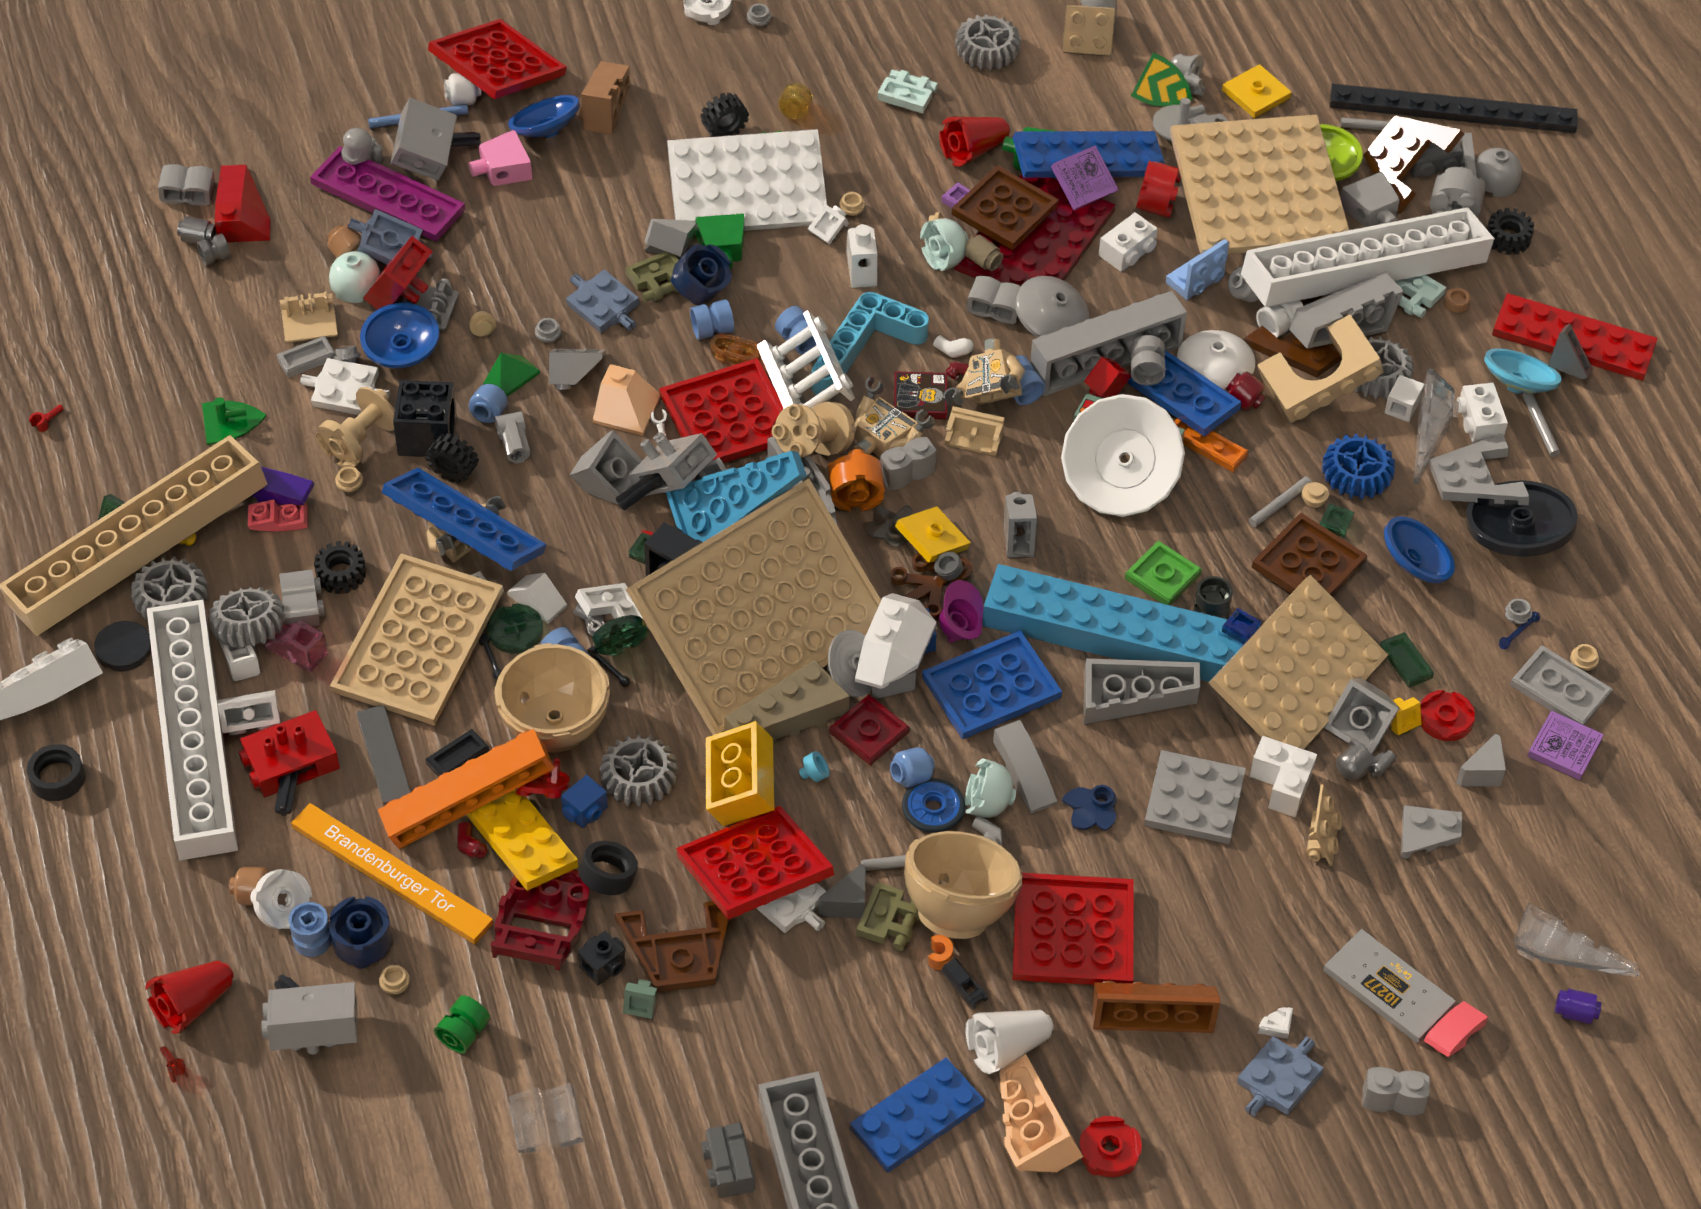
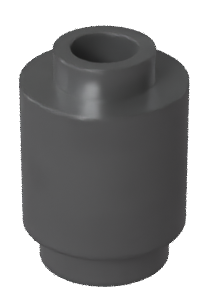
[177,216,217,244]

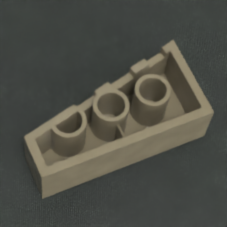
[724,660,850,744]

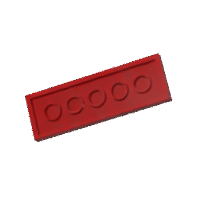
[1492,293,1658,381]

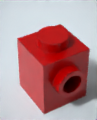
[1083,357,1131,398]

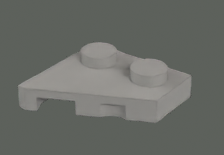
[1401,805,1462,859]

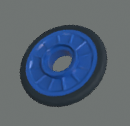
[902,778,965,833]

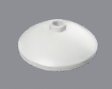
[1177,330,1255,392]

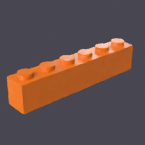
[378,729,555,849]

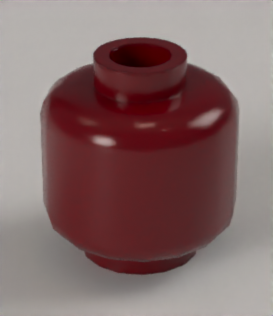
[1226,372,1266,411]

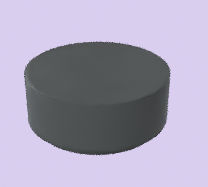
[934,552,963,581]

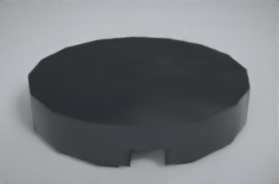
[94,621,152,672]

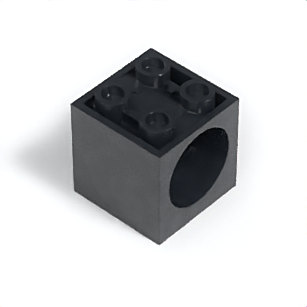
[393,380,457,457]

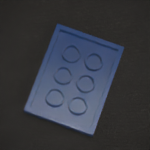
[922,630,1062,740]

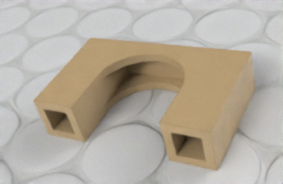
[1257,315,1384,423]

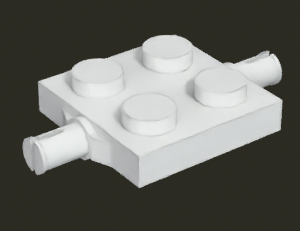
[300,358,390,415]
[756,883,826,933]

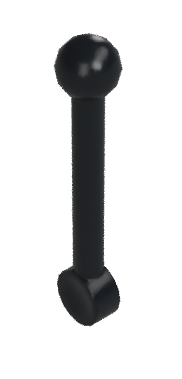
[478,634,502,680]
[587,646,630,687]

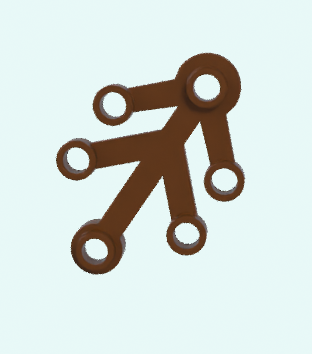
[890,554,973,621]

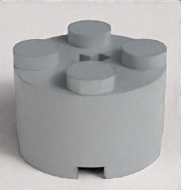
[1430,167,1486,217]

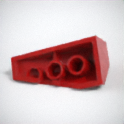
[215,165,271,243]

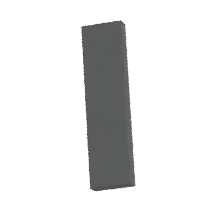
[356,705,410,806]

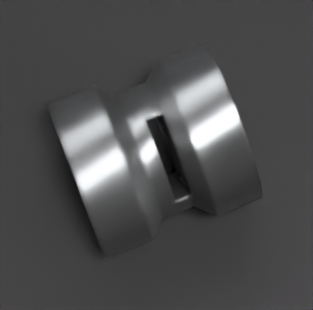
[197,234,231,266]

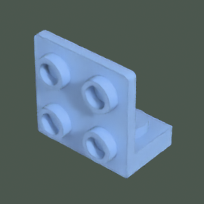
[1166,239,1229,300]

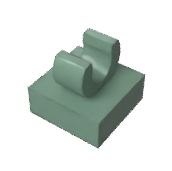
[623,979,657,1019]

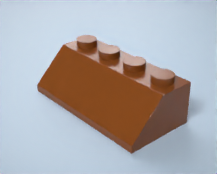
[1092,981,1220,1033]

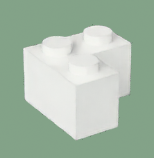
[1250,736,1317,818]

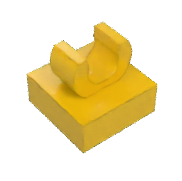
[1391,697,1421,735]

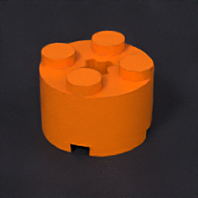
[827,449,885,512]

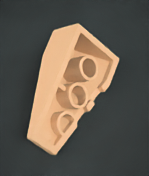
[999,1054,1083,1172]

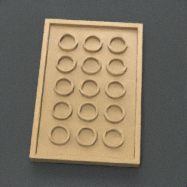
[330,553,503,726]
[1209,575,1388,749]

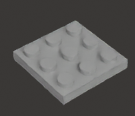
[1144,750,1246,844]

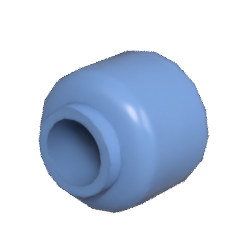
[469,384,508,423]
[890,747,935,788]

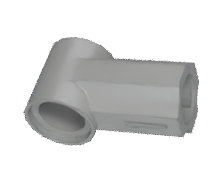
[495,411,530,464]

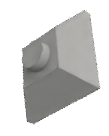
[549,349,606,389]
[570,430,642,505]
[1324,678,1400,755]

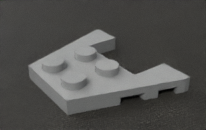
[1430,434,1529,505]

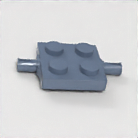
[348,209,433,265]
[566,269,640,333]
[1237,1036,1324,1117]

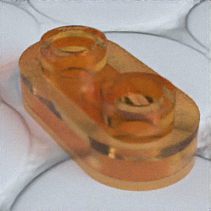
[710,334,761,364]

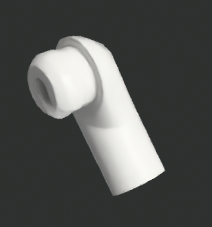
[933,335,974,358]

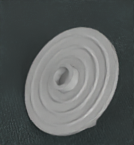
[1153,98,1208,141]
[827,630,872,697]

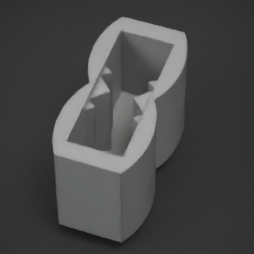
[158,164,215,205]
[966,276,1021,324]
[880,437,936,490]
[279,569,325,630]
[1362,1067,1430,1116]

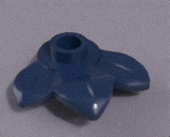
[1062,785,1116,831]

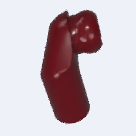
[946,361,969,380]
[457,822,487,859]

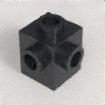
[577,931,626,986]

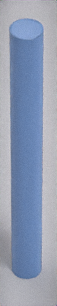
[368,104,468,129]

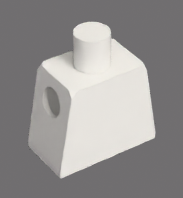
[846,225,877,288]

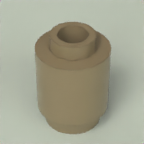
[965,235,1003,271]

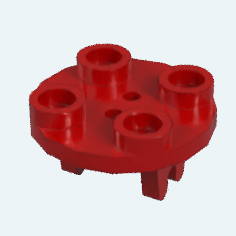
[515,758,570,799]

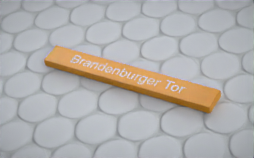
[291,803,493,945]

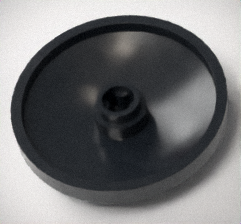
[1466,480,1577,557]

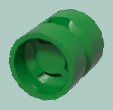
[434,995,491,1054]

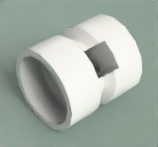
[1256,300,1303,338]

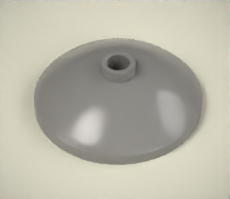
[1015,276,1089,338]

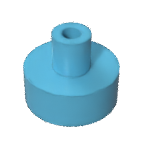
[799,751,830,782]

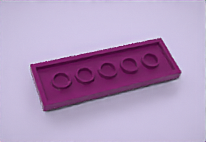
[310,146,465,242]

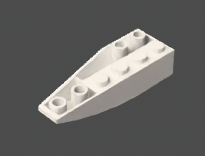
[0,638,103,720]

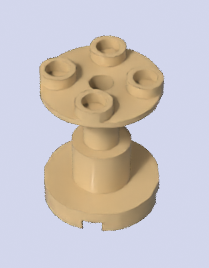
[315,387,395,468]
[772,402,855,458]

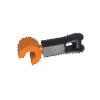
[928,935,988,1010]

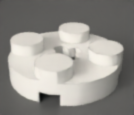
[684,0,732,25]
[251,869,312,929]

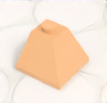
[593,364,661,436]

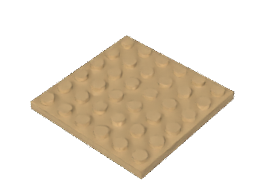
[1169,115,1349,255]

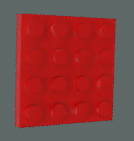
[428,19,567,99]
[659,358,784,463]
[676,806,834,920]
[1012,873,1134,985]

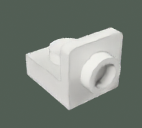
[808,204,849,245]

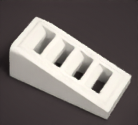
[218,640,260,681]

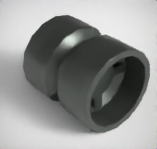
[1193,576,1233,620]

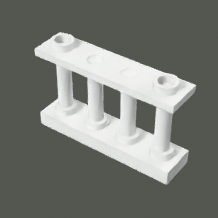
[757,311,855,409]

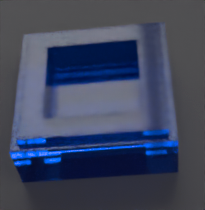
[1222,608,1262,644]

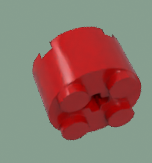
[1136,161,1181,218]

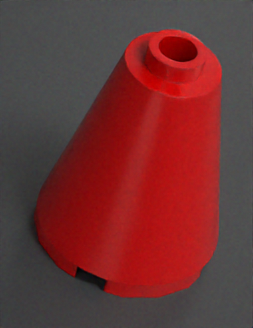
[939,116,1010,166]
[145,960,234,1034]

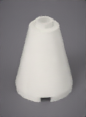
[966,1010,1053,1074]

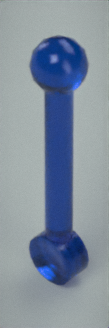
[1499,611,1541,649]

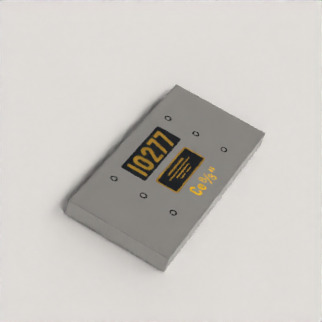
[1323,929,1456,1044]

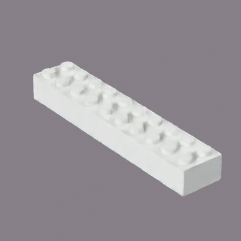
[1241,207,1494,307]
[147,600,238,861]

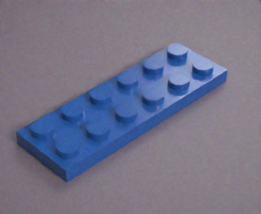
[1013,131,1165,178]
[382,468,546,571]

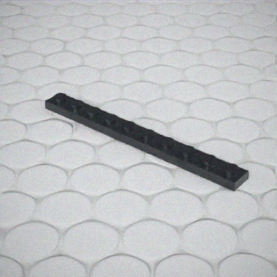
[1330,83,1578,133]

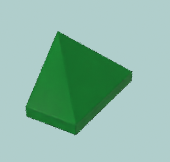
[483,352,540,397]

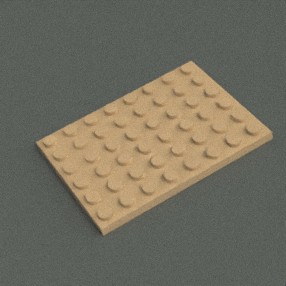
[626,478,881,735]

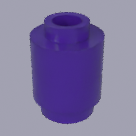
[1555,988,1602,1024]

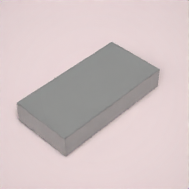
[276,336,336,378]

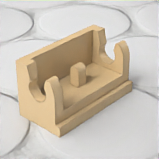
[944,406,1005,456]

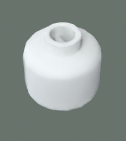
[444,73,481,106]

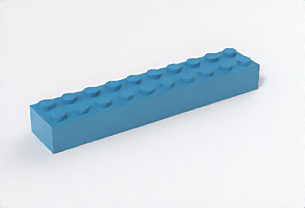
[982,564,1260,682]

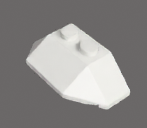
[855,593,936,689]

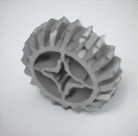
[955,14,1021,71]
[1355,335,1414,400]
[131,556,208,620]
[209,586,285,648]
[600,734,678,808]

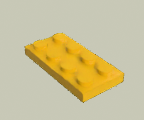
[468,790,578,891]

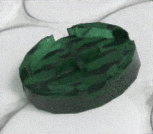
[487,603,543,654]
[592,615,648,656]

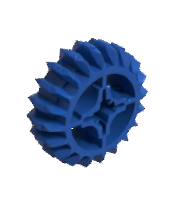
[1322,434,1395,500]

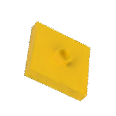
[1222,64,1292,118]
[895,506,971,563]

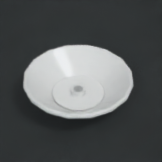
[1061,394,1185,517]

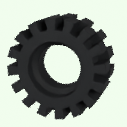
[700,93,749,137]
[1487,208,1534,255]
[425,433,479,483]
[314,541,366,594]

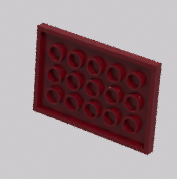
[954,173,1116,286]

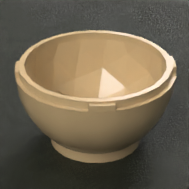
[495,643,610,753]
[904,831,1022,939]

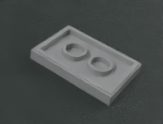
[1510,645,1613,726]

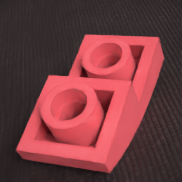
[248,499,308,531]
[1424,1001,1488,1057]

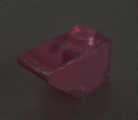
[265,621,328,673]

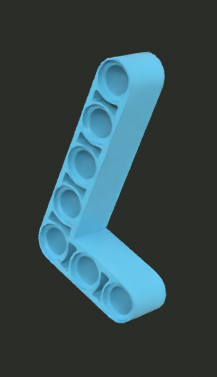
[811,292,929,395]

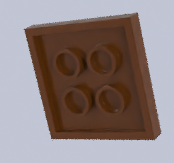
[951,165,1059,250]
[1251,513,1367,596]

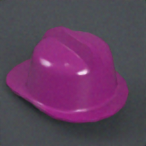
[939,580,983,643]

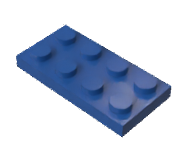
[1127,350,1241,436]
[850,1057,985,1173]

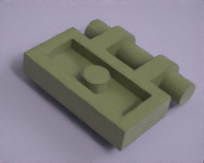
[625,251,678,303]
[856,882,919,951]

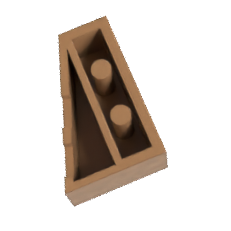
[579,61,630,135]

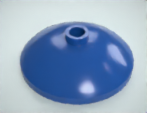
[508,95,580,138]
[360,303,440,368]
[1384,516,1455,583]

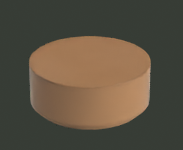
[1444,288,1471,313]

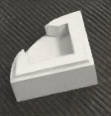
[1258,1007,1293,1039]

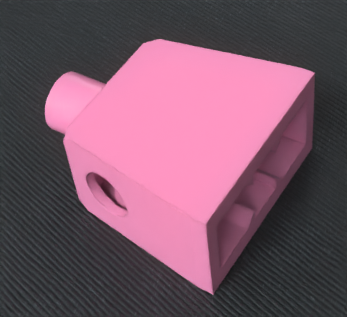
[469,130,532,186]

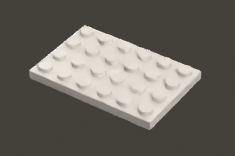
[667,129,827,235]

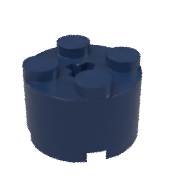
[671,244,732,305]
[329,896,393,969]

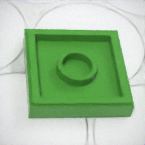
[1124,540,1202,605]

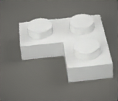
[575,583,648,633]

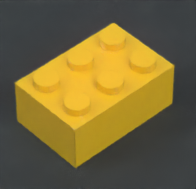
[706,721,774,827]

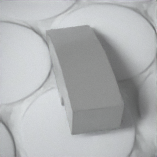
[993,720,1057,814]

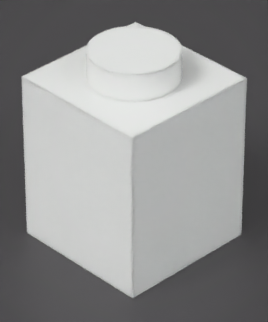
[1384,375,1424,422]

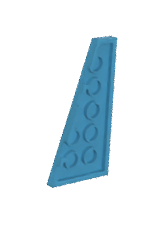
[666,451,807,542]

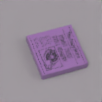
[1051,146,1118,211]
[1528,711,1604,780]

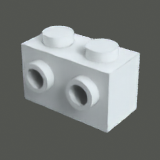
[1098,213,1158,272]
[1456,383,1508,443]
[218,690,280,735]

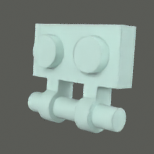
[877,69,938,113]
[1395,275,1446,318]

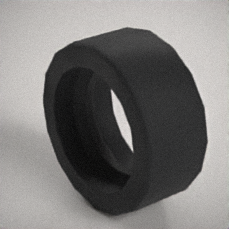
[26,744,85,801]
[579,840,638,895]

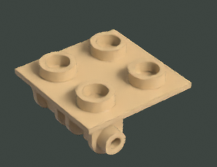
[1063,5,1115,55]
[280,292,338,343]
[1306,784,1342,866]

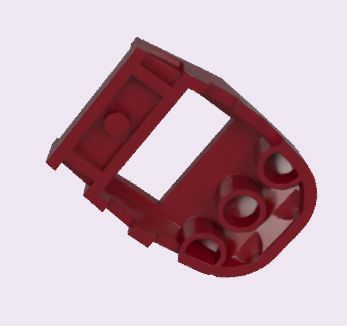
[491,869,589,971]

